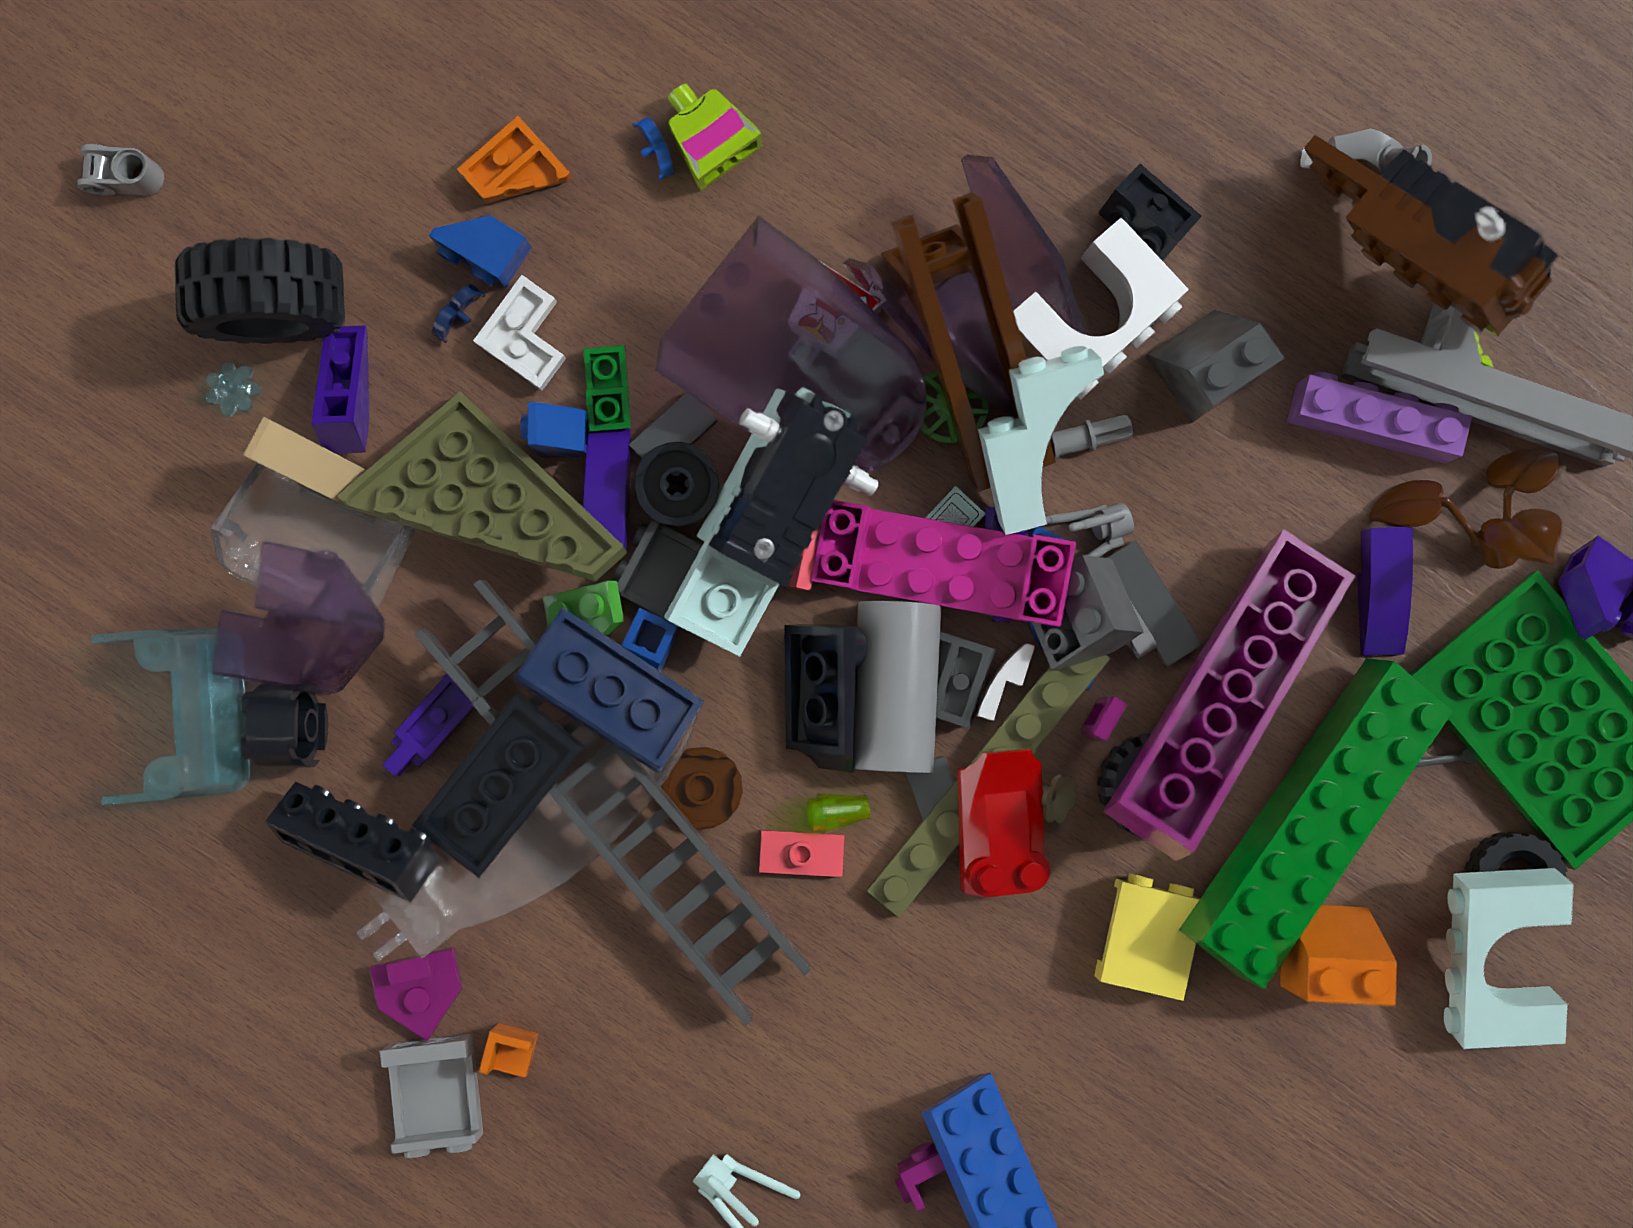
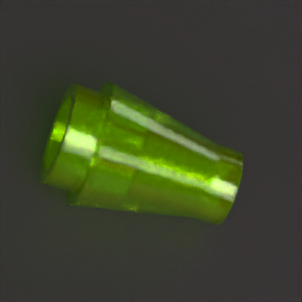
[807,793,870,835]

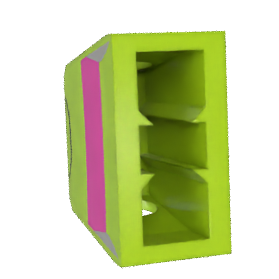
[668,84,763,191]

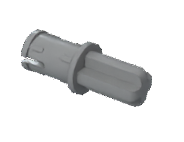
[1050,415,1133,458]

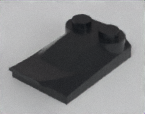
[784,624,867,773]

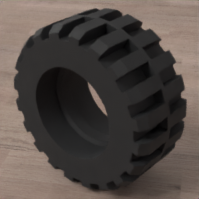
[174,237,345,344]

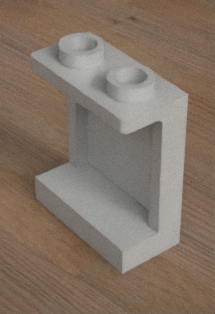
[380,1033,483,1158]

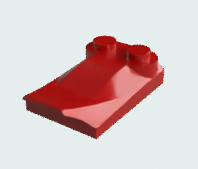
[957,748,1051,897]

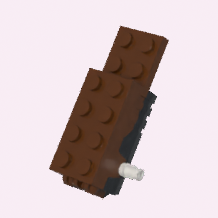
[1304,135,1559,337]

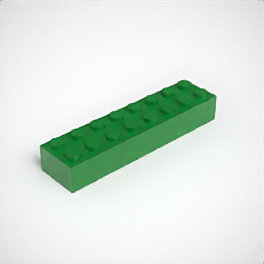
[1179,658,1453,989]

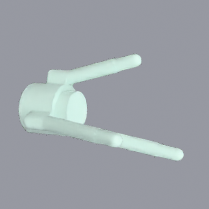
[692,1154,801,1228]

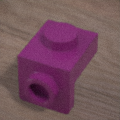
[895,1141,946,1212]

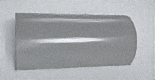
[853,601,941,773]

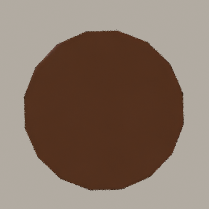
[660,747,743,830]

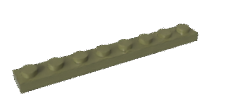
[867,655,1110,917]

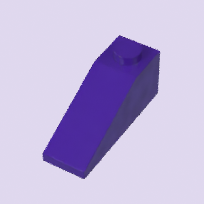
[311,325,369,454]

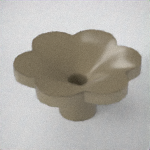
[1041,775,1077,824]

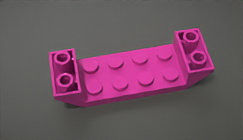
[811,500,1076,627]

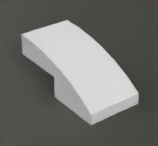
[975,643,1035,721]

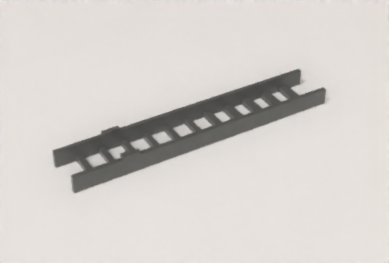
[415,579,811,1026]

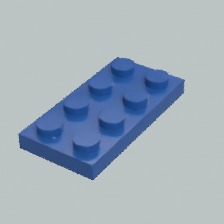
[921,1073,1058,1228]

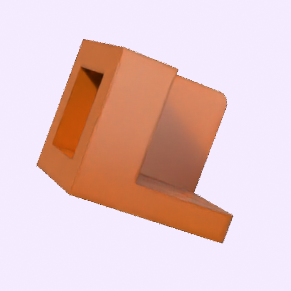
[479,1023,539,1078]

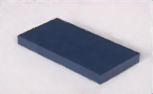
[513,607,704,773]

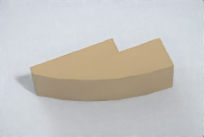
[244,417,366,505]

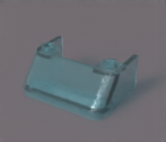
[91,628,250,805]

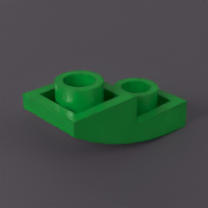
[583,345,631,431]

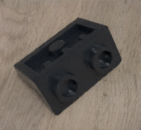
[1099,164,1202,261]

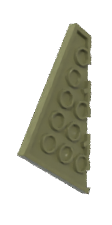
[337,391,627,582]

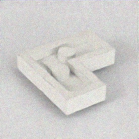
[473,275,566,391]

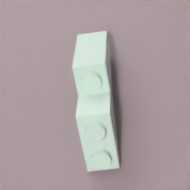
[978,346,1104,535]

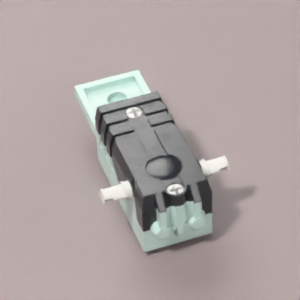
[664,387,878,656]

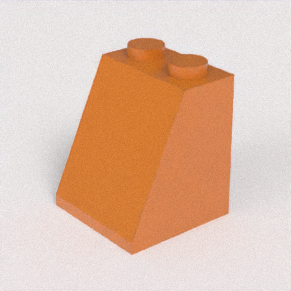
[1280,904,1397,1006]

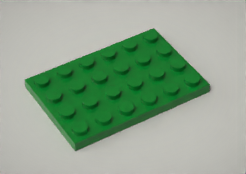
[1410,571,1633,870]

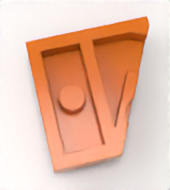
[457,116,572,203]

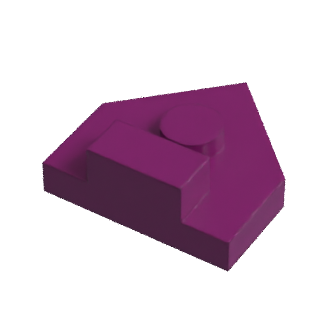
[369,947,463,1041]

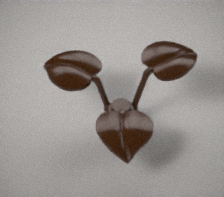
[1369,450,1563,569]

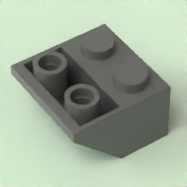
[1032,555,1144,671]

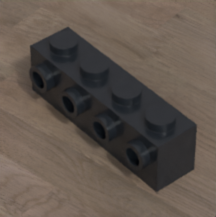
[265,781,440,903]

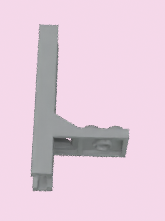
[1341,303,1633,467]

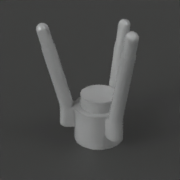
[1045,503,1134,557]

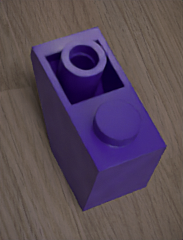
[1558,536,1633,640]

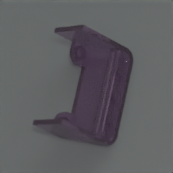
[212,541,385,694]

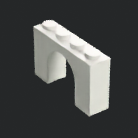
[1014,218,1189,400]

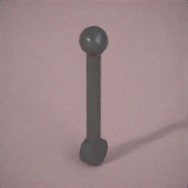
[1415,748,1477,768]

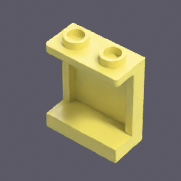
[1094,873,1200,1001]

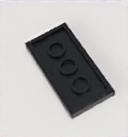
[412,693,585,878]

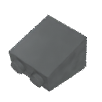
[1146,310,1284,423]

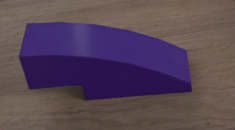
[583,429,631,551]
[1357,527,1413,656]

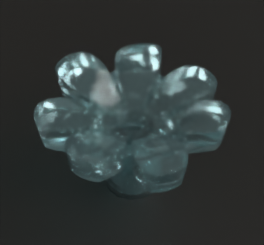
[206,363,261,416]

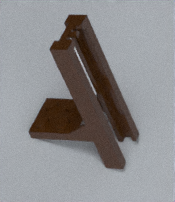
[882,191,1056,492]

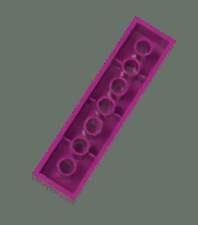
[1104,530,1355,861]

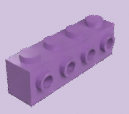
[1287,372,1472,464]

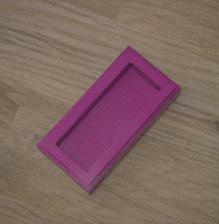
[1080,696,1127,741]

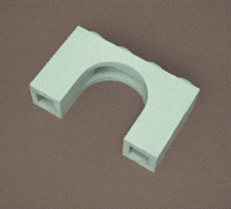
[1444,868,1573,1049]

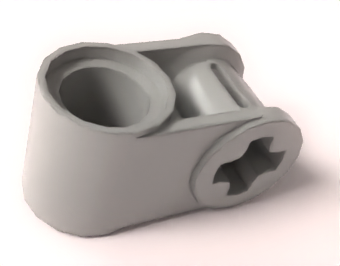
[77,144,164,196]

